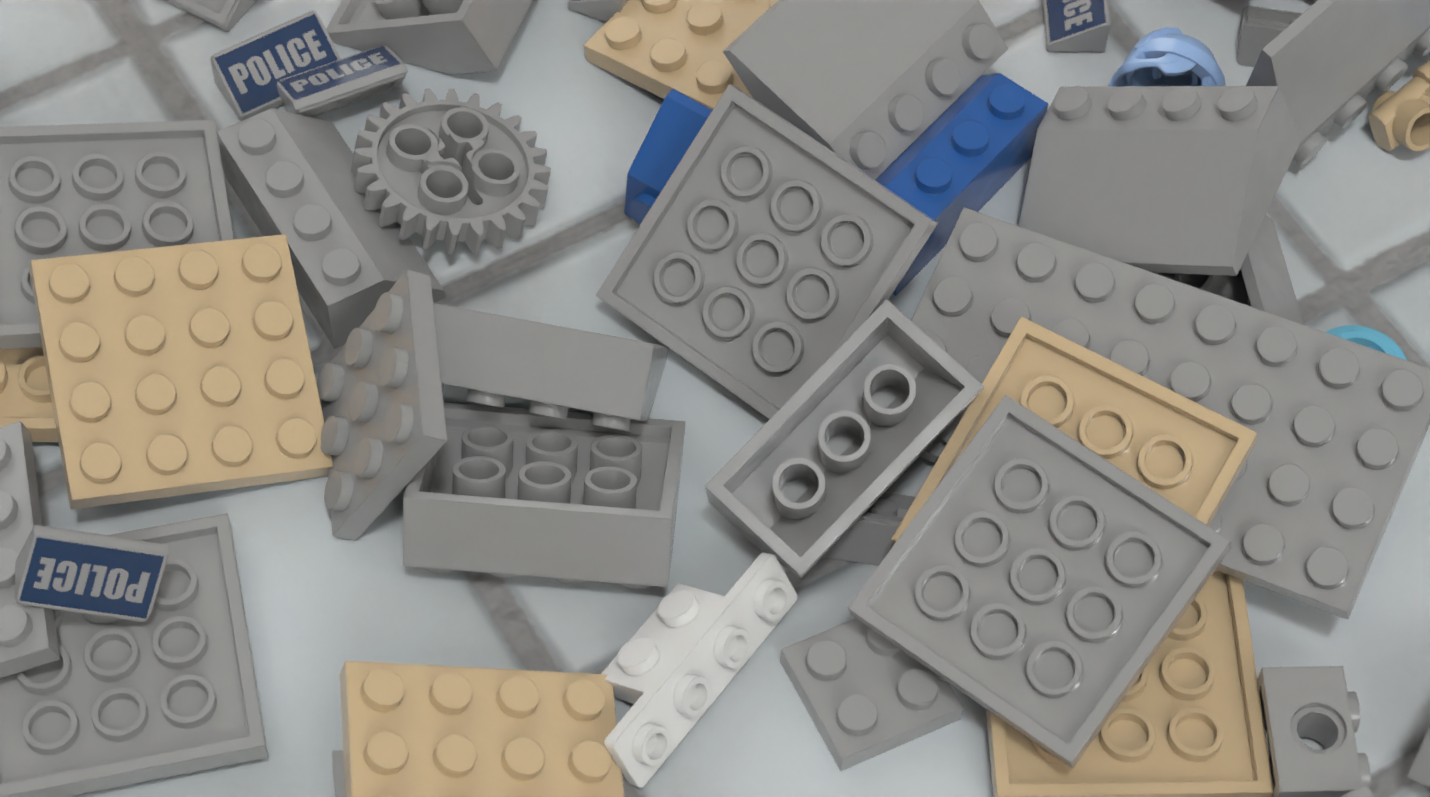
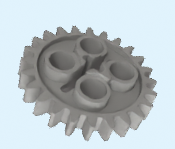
[351,89,551,254]

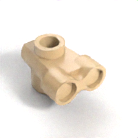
[1368,60,1430,152]

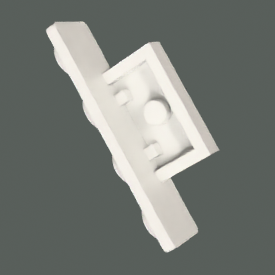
[601,552,797,788]

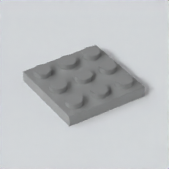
[317,270,447,540]

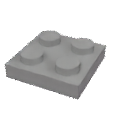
[780,618,963,771]

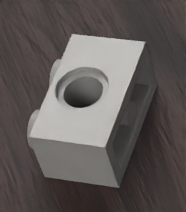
[1257,666,1370,797]

